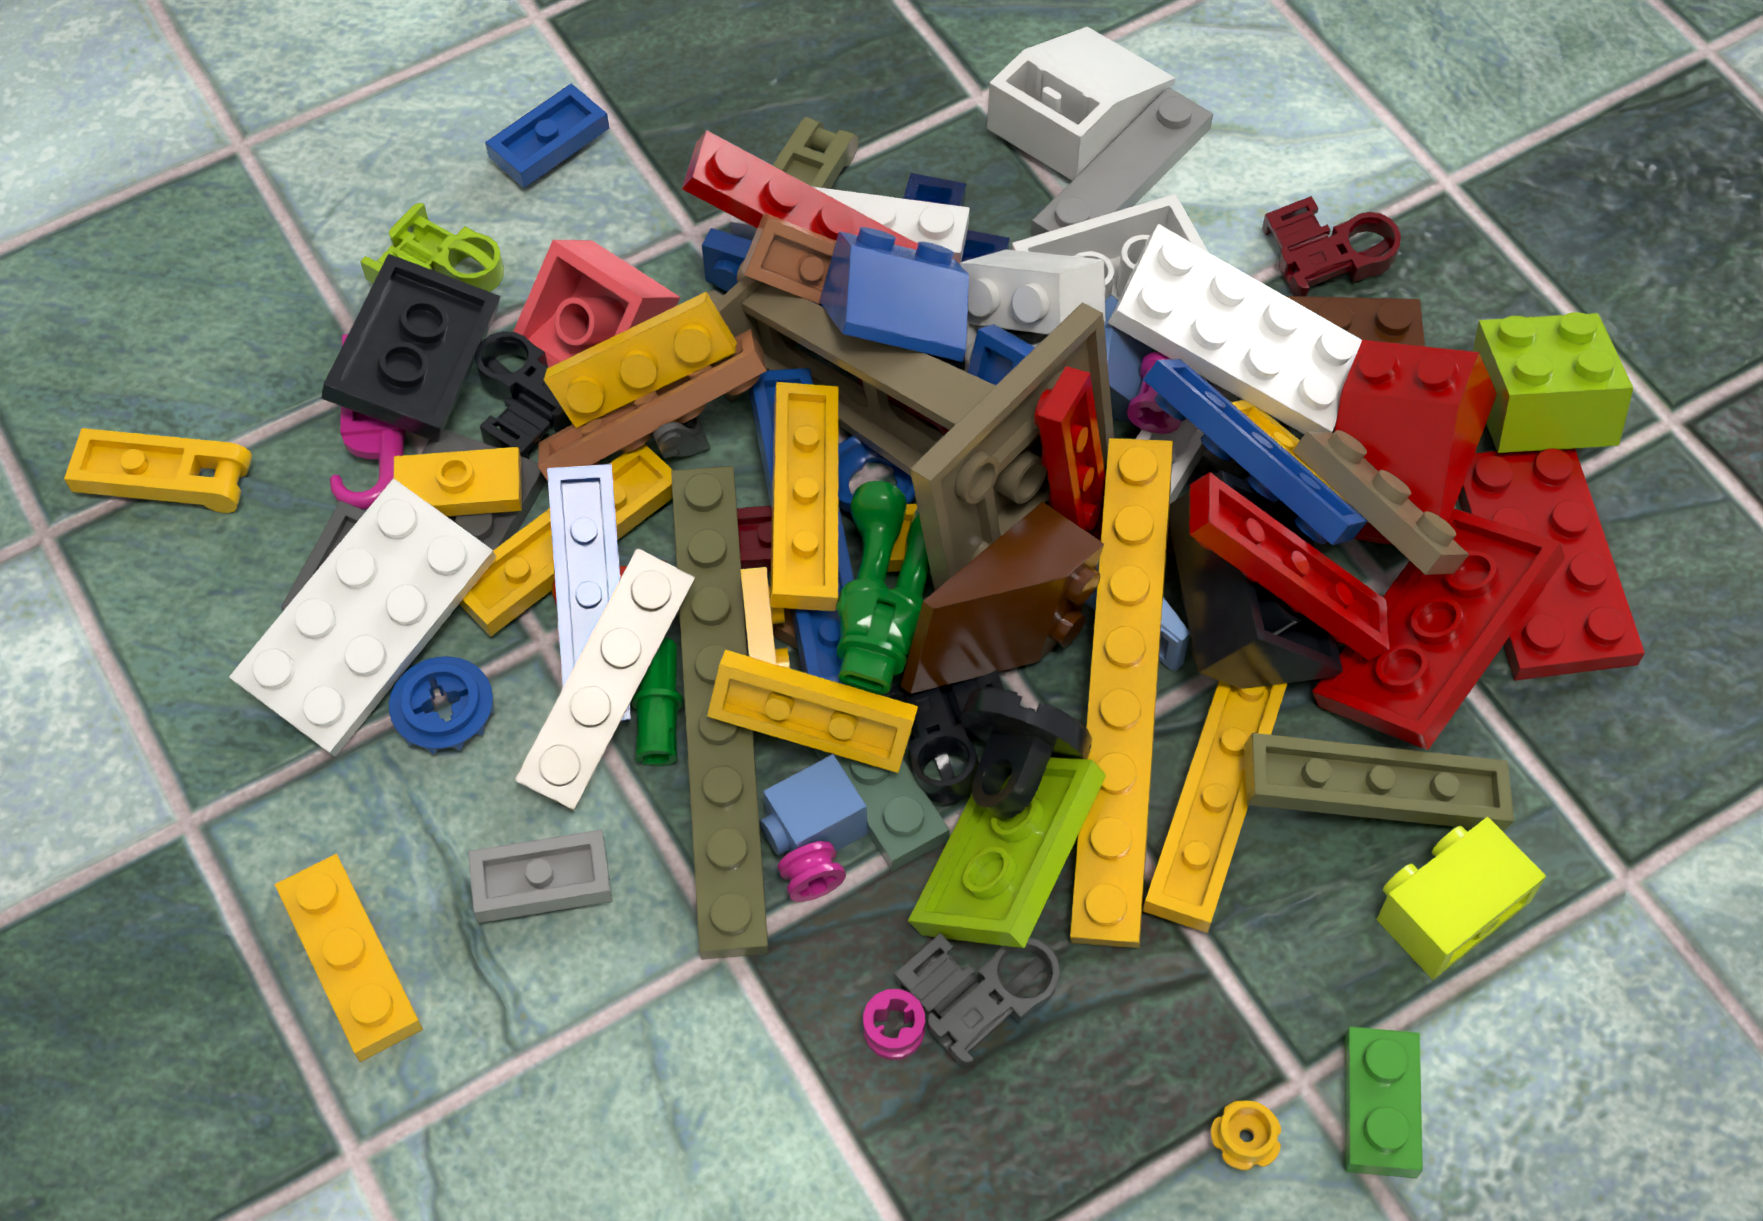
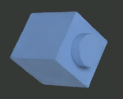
[760,754,868,856]

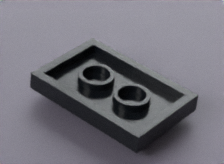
[321,253,501,442]

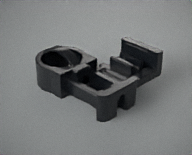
[475,331,573,459]
[890,670,1004,804]

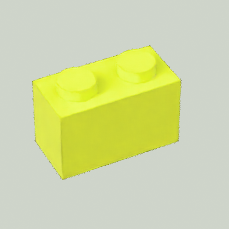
[1376,816,1546,980]

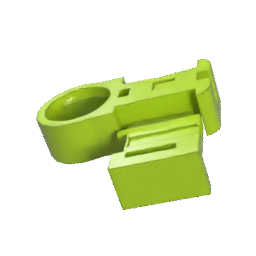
[360,203,504,292]

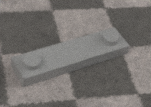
[1031,87,1213,236]

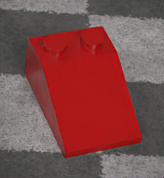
[1335,340,1497,545]

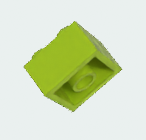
[1473,312,1634,453]

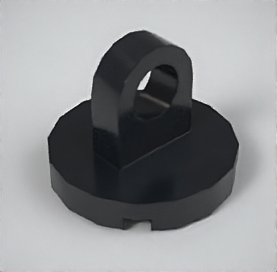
[960,687,1092,819]

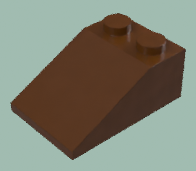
[901,501,1104,694]

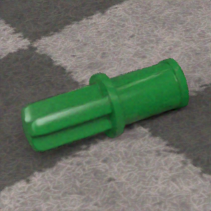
[631,637,683,766]

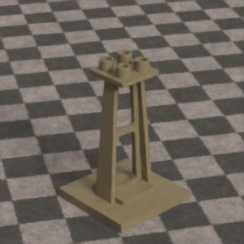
[707,261,1114,591]

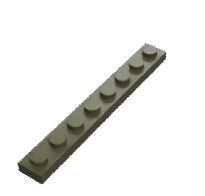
[671,466,769,960]

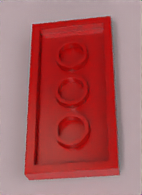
[1458,448,1645,681]
[1312,509,1565,750]

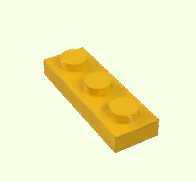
[544,292,737,428]
[707,650,918,773]
[274,853,423,1062]

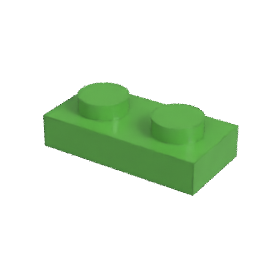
[1345,1026,1423,1179]

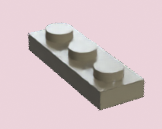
[1293,430,1469,575]

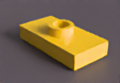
[394,447,522,516]

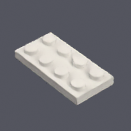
[1108,224,1362,434]
[229,478,497,757]

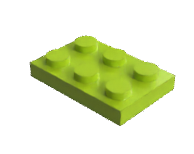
[908,758,1106,948]

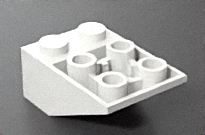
[987,27,1176,181]
[960,249,1106,372]

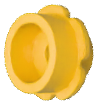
[1211,1101,1281,1171]

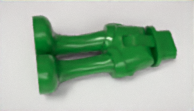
[836,481,930,694]

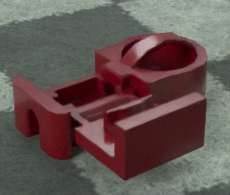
[1262,196,1401,296]

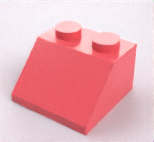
[513,240,680,367]

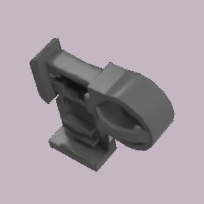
[894,933,1060,1068]

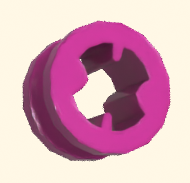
[778,841,846,902]
[863,989,925,1060]

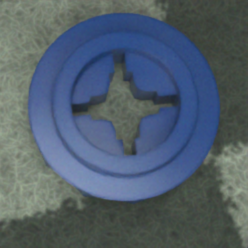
[389,656,494,755]

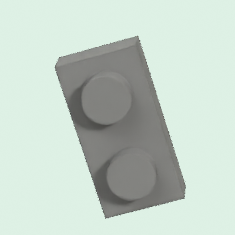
[468,829,613,923]

